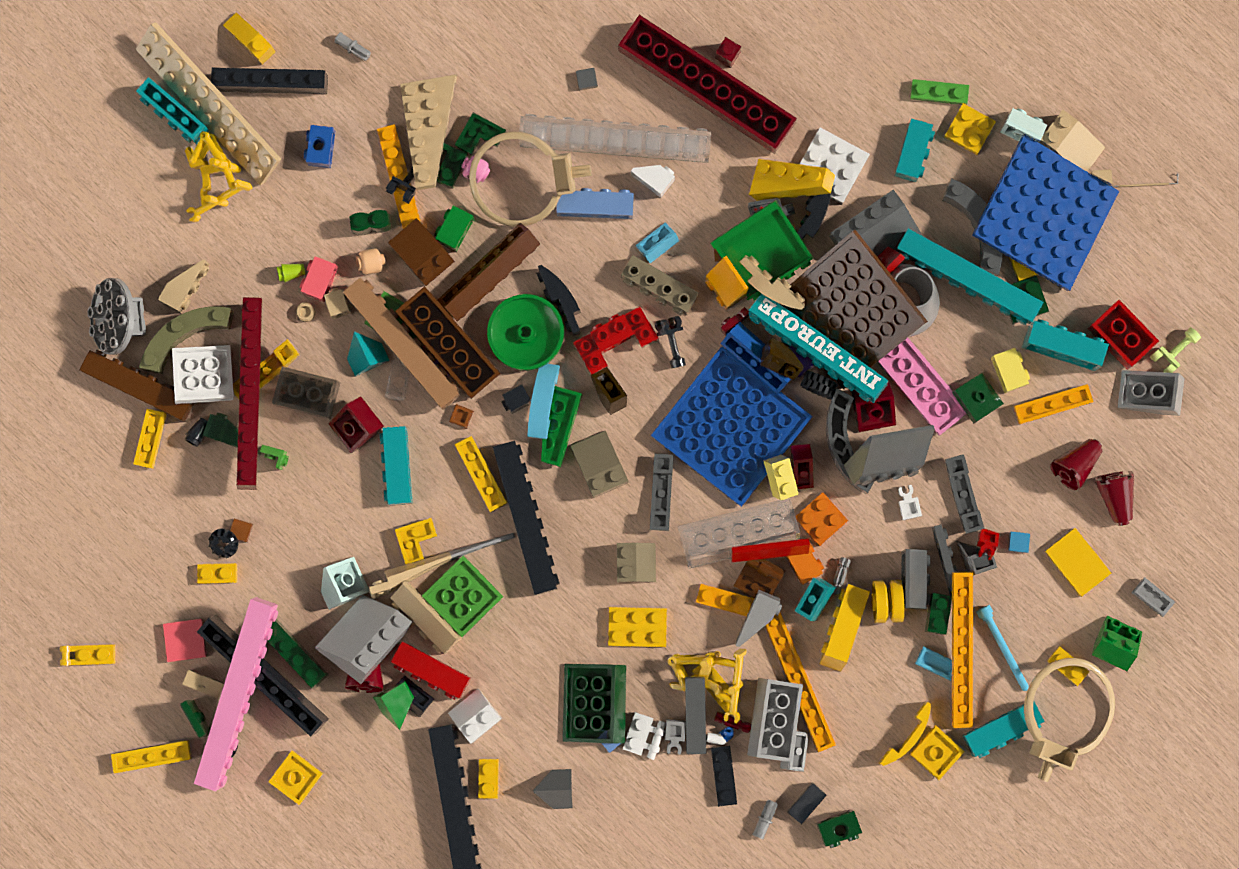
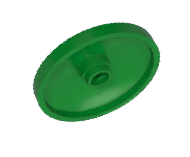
[487,294,564,371]

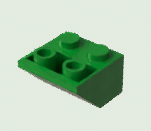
[1092,616,1142,671]

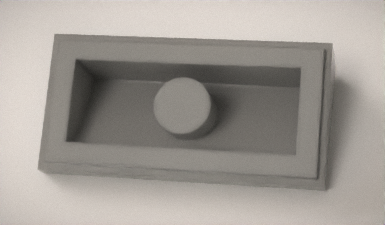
[780,731,809,772]

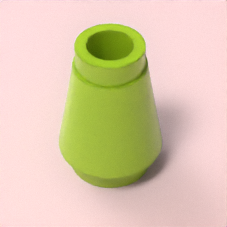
[276,264,306,282]

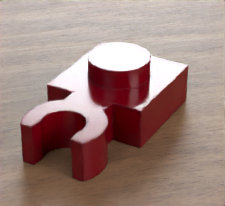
[721,307,749,336]

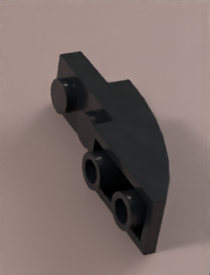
[796,190,832,240]
[536,265,581,336]

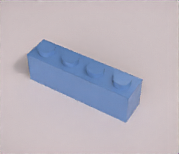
[556,188,634,219]

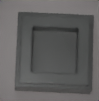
[576,68,598,90]

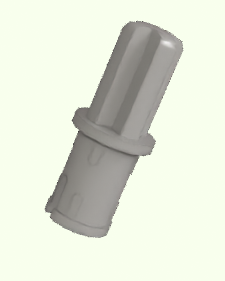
[334,32,371,61]
[752,800,778,839]

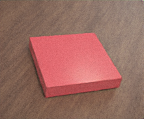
[163,619,207,662]

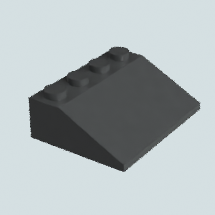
[829,189,923,257]
[844,425,935,486]

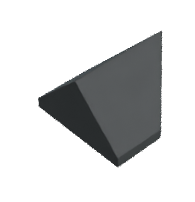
[956,541,997,576]
[533,769,573,809]

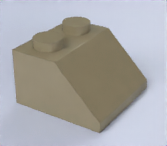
[617,543,656,583]

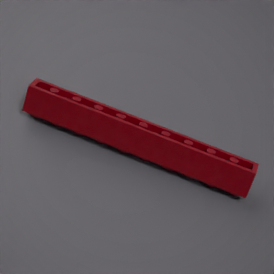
[236,297,263,490]

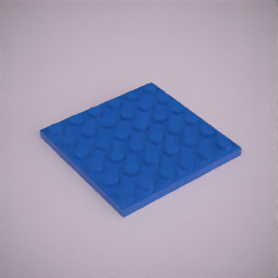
[972,135,1119,291]
[651,346,812,507]

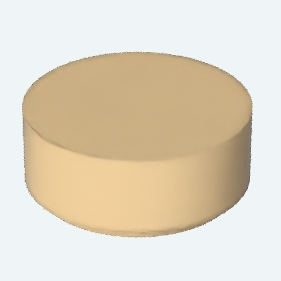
[296,302,316,322]

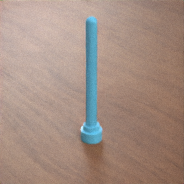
[976,605,1029,691]

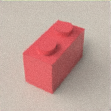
[300,256,338,302]

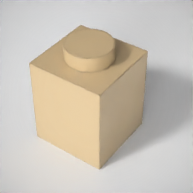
[324,288,351,319]

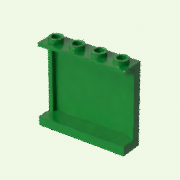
[711,200,813,301]

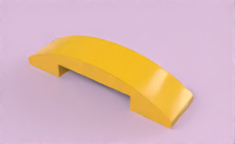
[233,339,300,399]
[878,701,931,766]

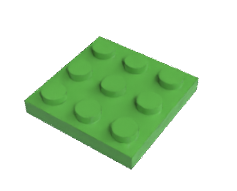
[422,555,504,637]

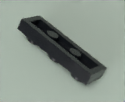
[711,746,737,807]

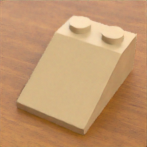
[1039,110,1105,171]

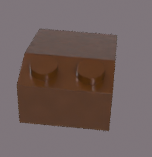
[388,218,455,286]

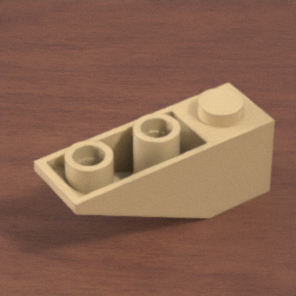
[158,259,209,313]

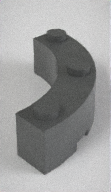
[942,178,1003,276]
[826,388,875,495]

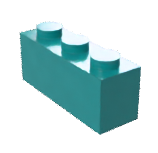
[894,118,935,182]

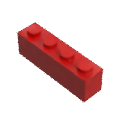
[391,641,471,700]

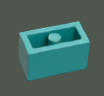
[795,577,836,621]

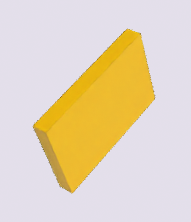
[1044,528,1112,597]

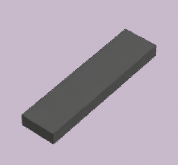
[685,676,706,754]

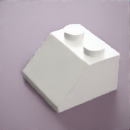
[448,689,502,744]

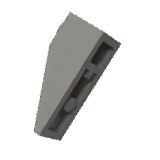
[736,590,782,647]

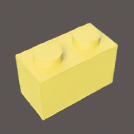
[991,348,1030,394]
[764,455,798,500]

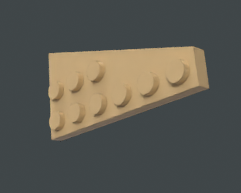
[400,75,457,190]

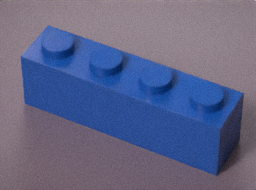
[720,322,791,394]

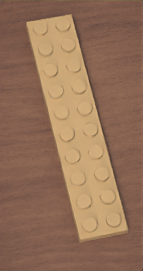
[136,22,281,185]

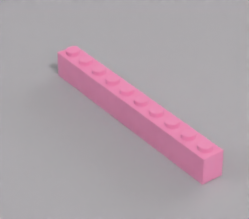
[194,597,278,791]

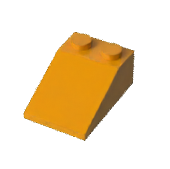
[705,256,748,309]

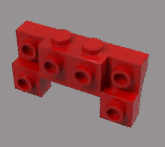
[573,306,659,375]

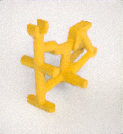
[185,131,252,222]
[668,648,747,723]

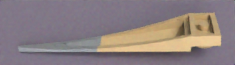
[369,533,515,599]

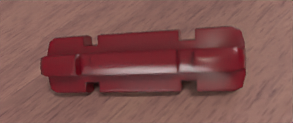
[714,712,752,733]

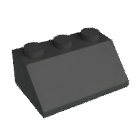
[901,549,930,609]

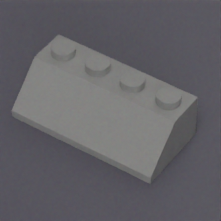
[747,678,803,762]

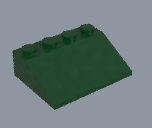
[563,664,626,743]

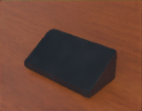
[395,675,434,717]
[787,782,827,825]

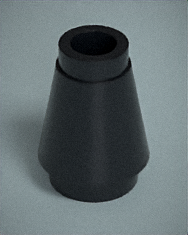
[185,417,210,447]

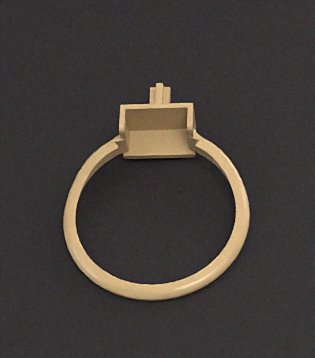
[469,132,592,227]
[1024,658,1115,782]

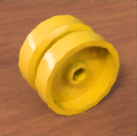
[871,580,904,624]

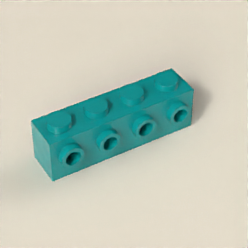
[136,77,209,144]

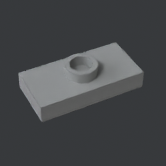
[1132,577,1175,617]

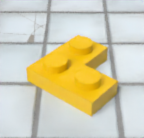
[395,518,437,565]

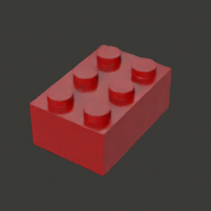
[1087,299,1159,370]

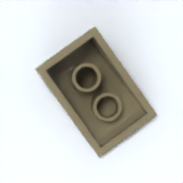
[571,431,629,498]

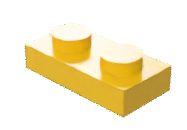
[197,563,237,584]
[1047,646,1090,686]
[478,759,499,799]

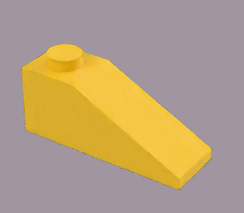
[223,12,275,65]

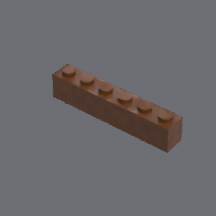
[437,223,540,322]
[79,349,194,422]

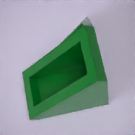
[373,681,414,730]

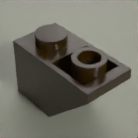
[760,338,804,381]

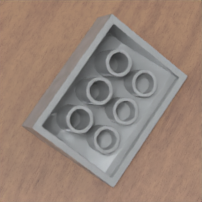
[315,595,412,684]

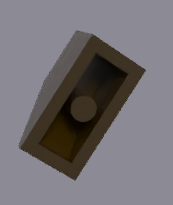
[591,367,627,415]

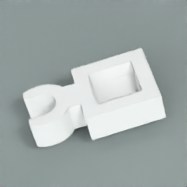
[898,485,922,520]

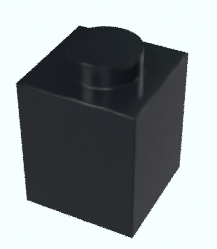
[501,384,531,414]

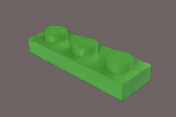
[910,79,969,105]

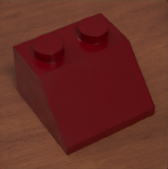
[852,382,896,433]
[328,396,384,454]

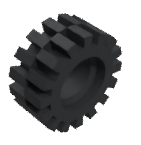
[800,371,838,399]

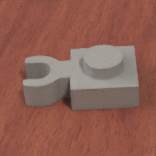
[665,719,686,754]

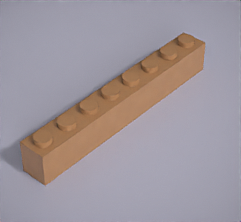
[343,277,460,410]

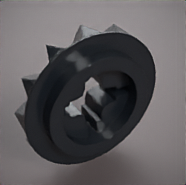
[208,528,238,559]

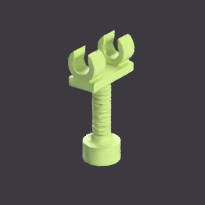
[1150,327,1201,373]

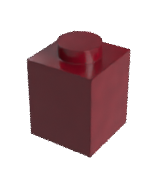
[715,37,742,68]

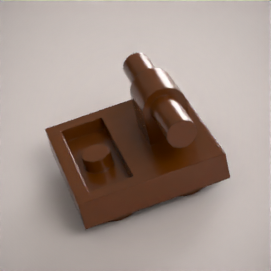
[733,559,786,598]

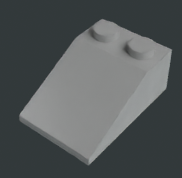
[1118,370,1185,416]

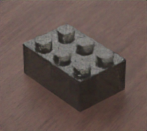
[272,366,340,420]

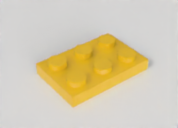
[608,607,667,647]

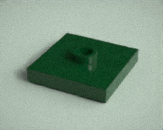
[952,373,1004,424]
[180,700,210,738]

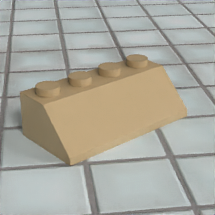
[391,581,462,654]

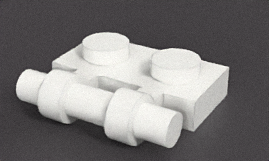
[623,712,666,760]

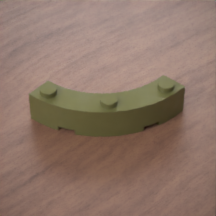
[139,307,234,374]

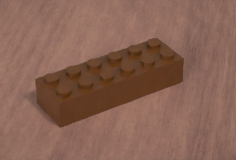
[395,286,500,399]

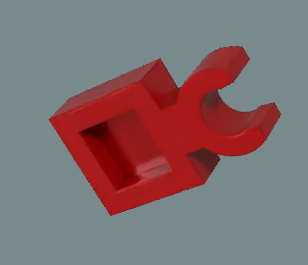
[977,529,1000,560]

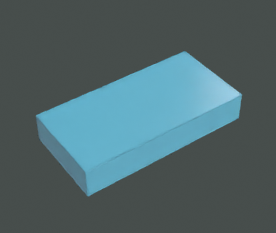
[915,646,952,681]

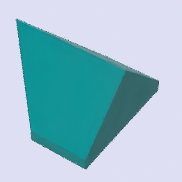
[347,331,390,377]

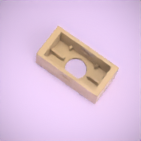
[182,670,225,699]

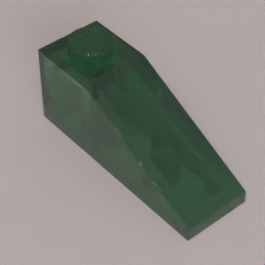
[203,412,261,455]

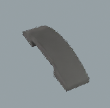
[650,454,674,531]
[945,454,985,534]

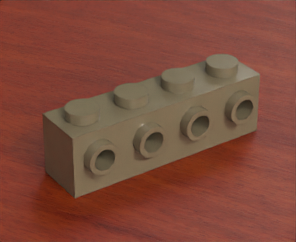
[621,255,699,315]

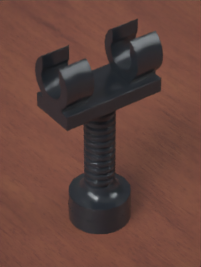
[386,161,416,204]
[655,316,686,369]

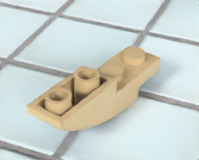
[740,255,805,310]

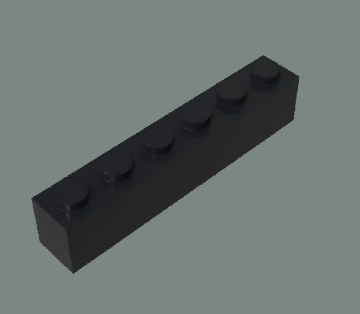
[211,67,328,94]

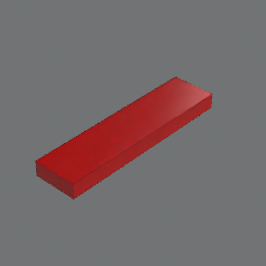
[731,538,810,562]

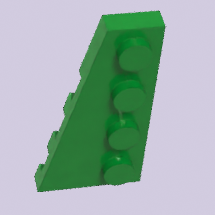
[541,386,583,467]

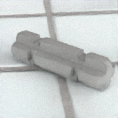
[832,557,850,595]

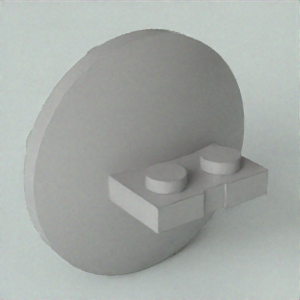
[87,278,146,355]

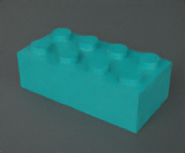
[1022,319,1109,371]

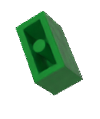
[434,205,474,252]

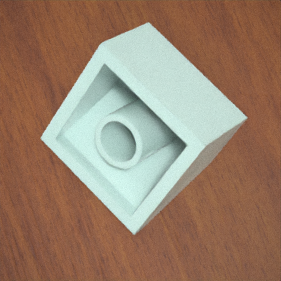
[1000,108,1047,142]

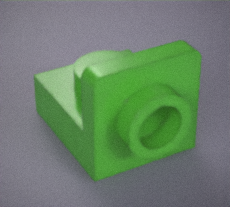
[260,445,289,470]

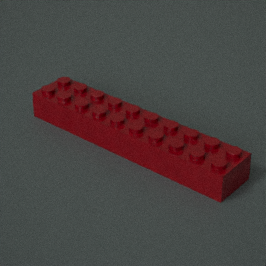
[618,14,797,154]

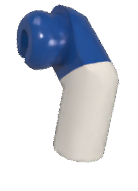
[706,727,734,745]

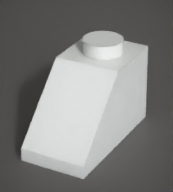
[631,165,675,198]

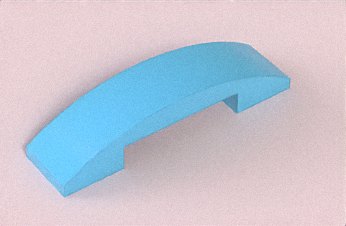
[527,364,560,439]

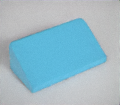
[636,222,679,263]

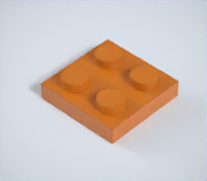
[794,492,848,546]

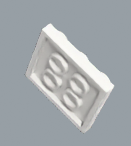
[800,127,870,204]
[172,345,234,404]

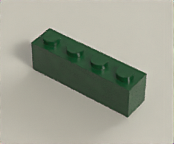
[267,619,329,688]

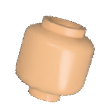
[356,248,385,275]

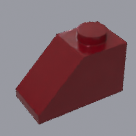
[791,444,814,489]

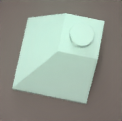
[321,557,370,610]

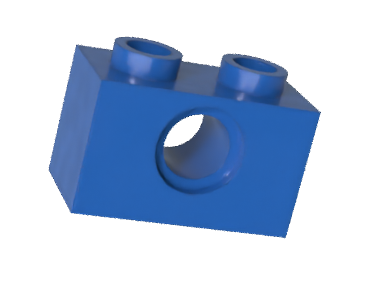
[304,125,336,168]

